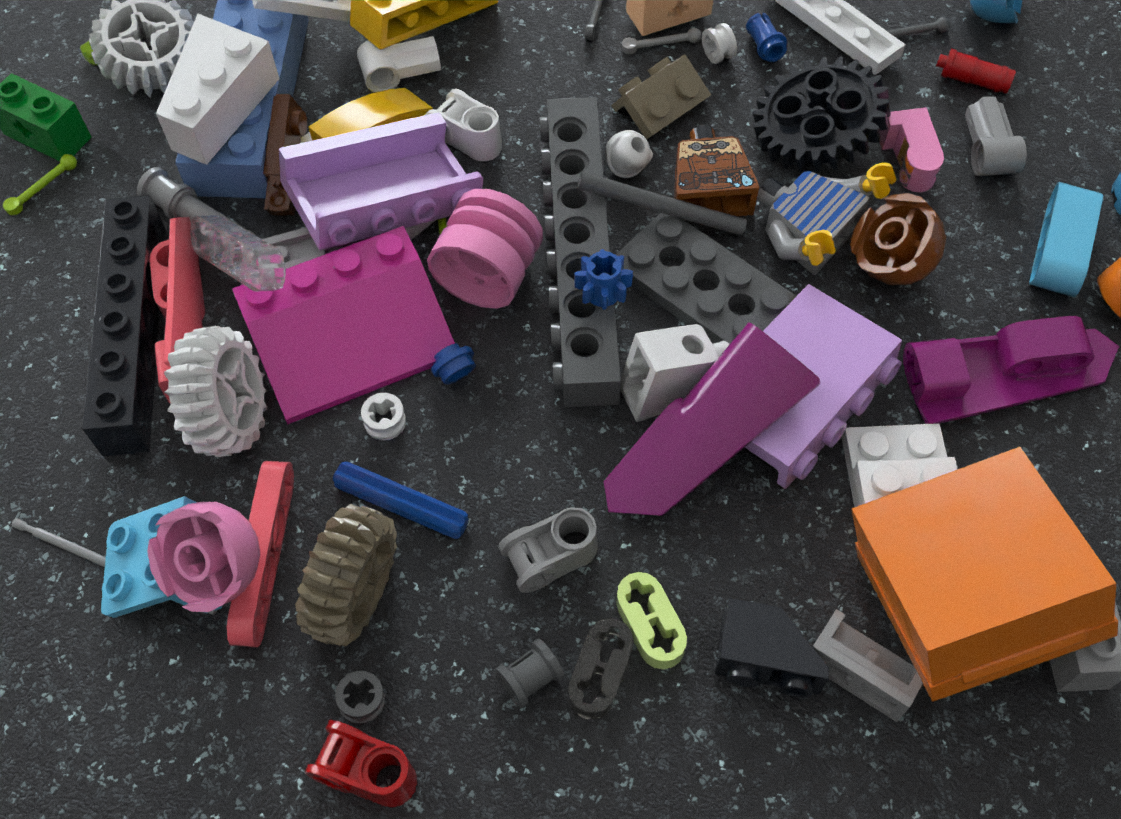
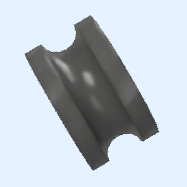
[335,671,385,724]

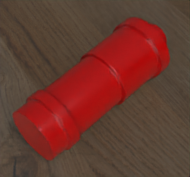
[936,48,1016,94]

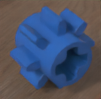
[574,249,633,310]

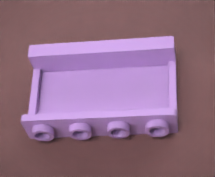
[279,112,483,251]
[745,284,902,489]

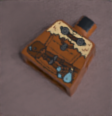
[674,125,759,221]

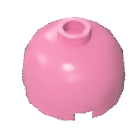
[147,502,260,612]

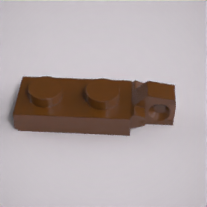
[263,94,307,216]

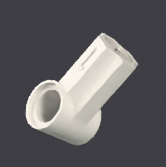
[357,36,441,93]

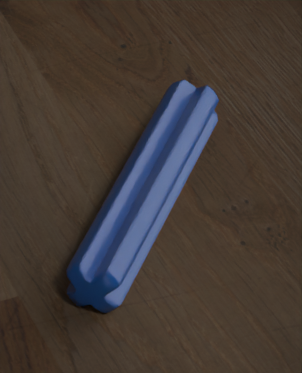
[333,461,469,539]

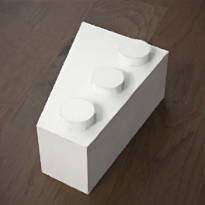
[156,14,279,165]

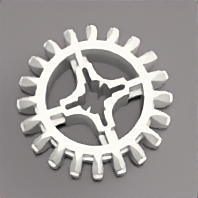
[89,0,194,97]
[164,326,268,457]

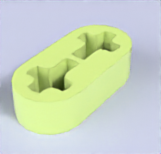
[616,572,687,669]

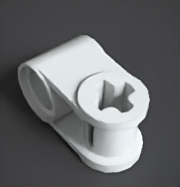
[424,89,502,161]

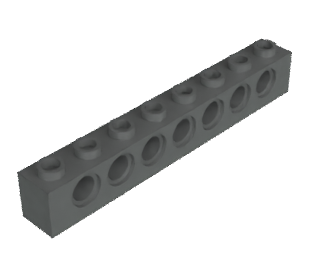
[539,97,621,408]

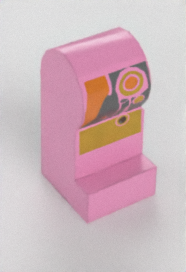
[879,107,944,192]

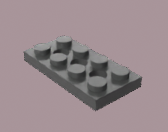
[616,213,796,345]

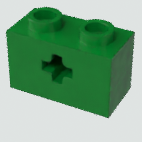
[0,73,92,161]

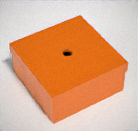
[851,447,1118,702]

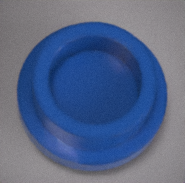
[431,344,476,384]

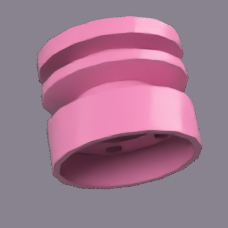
[427,189,543,309]

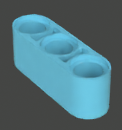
[1029,182,1103,297]

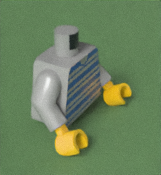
[757,162,897,275]

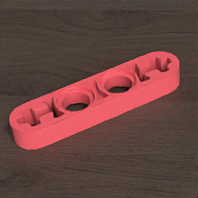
[227,461,294,647]

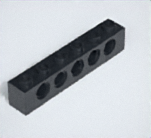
[83,195,165,456]

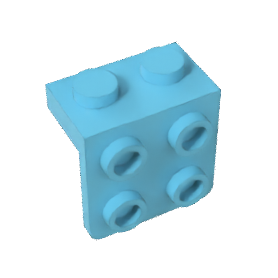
[101,496,222,618]

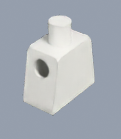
[620,324,729,422]

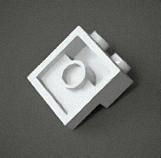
[841,423,958,507]

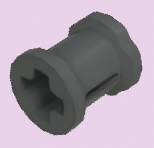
[494,638,565,709]

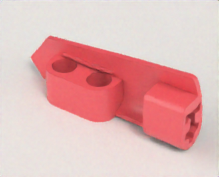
[149,217,205,403]

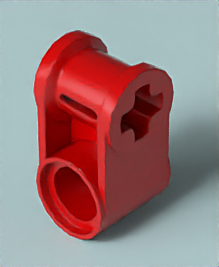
[305,720,417,807]

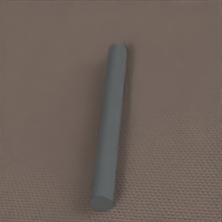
[577,172,747,236]

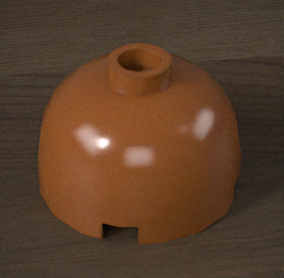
[850,193,946,285]

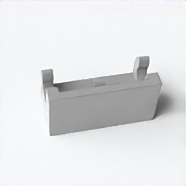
[813,609,923,722]

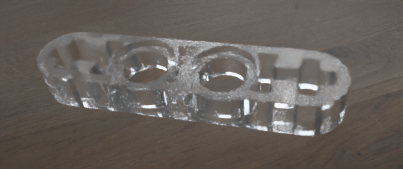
[190,215,286,292]

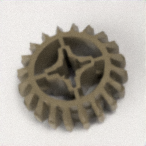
[295,504,397,646]

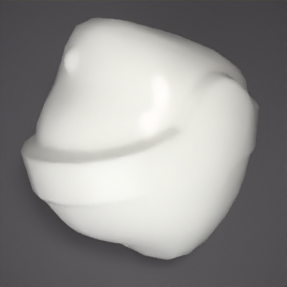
[605,130,653,178]

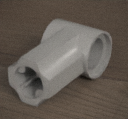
[965,96,1027,176]

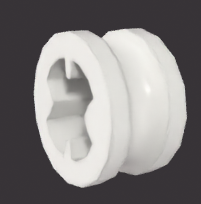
[702,23,737,64]
[361,393,406,441]

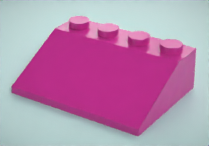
[232,226,455,424]

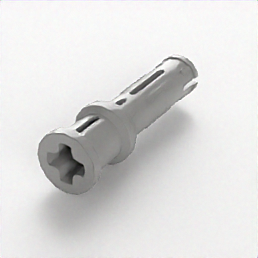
[137,167,256,251]

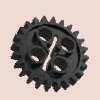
[753,56,891,173]

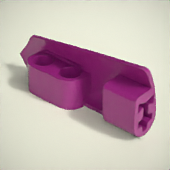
[903,316,1119,424]
[604,322,821,516]

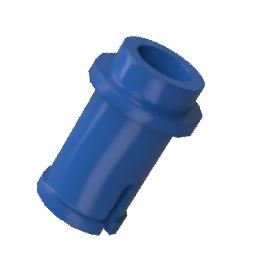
[746,13,787,62]

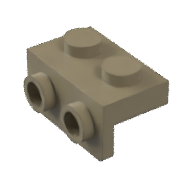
[611,54,711,140]

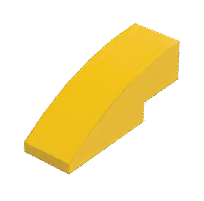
[308,88,433,141]

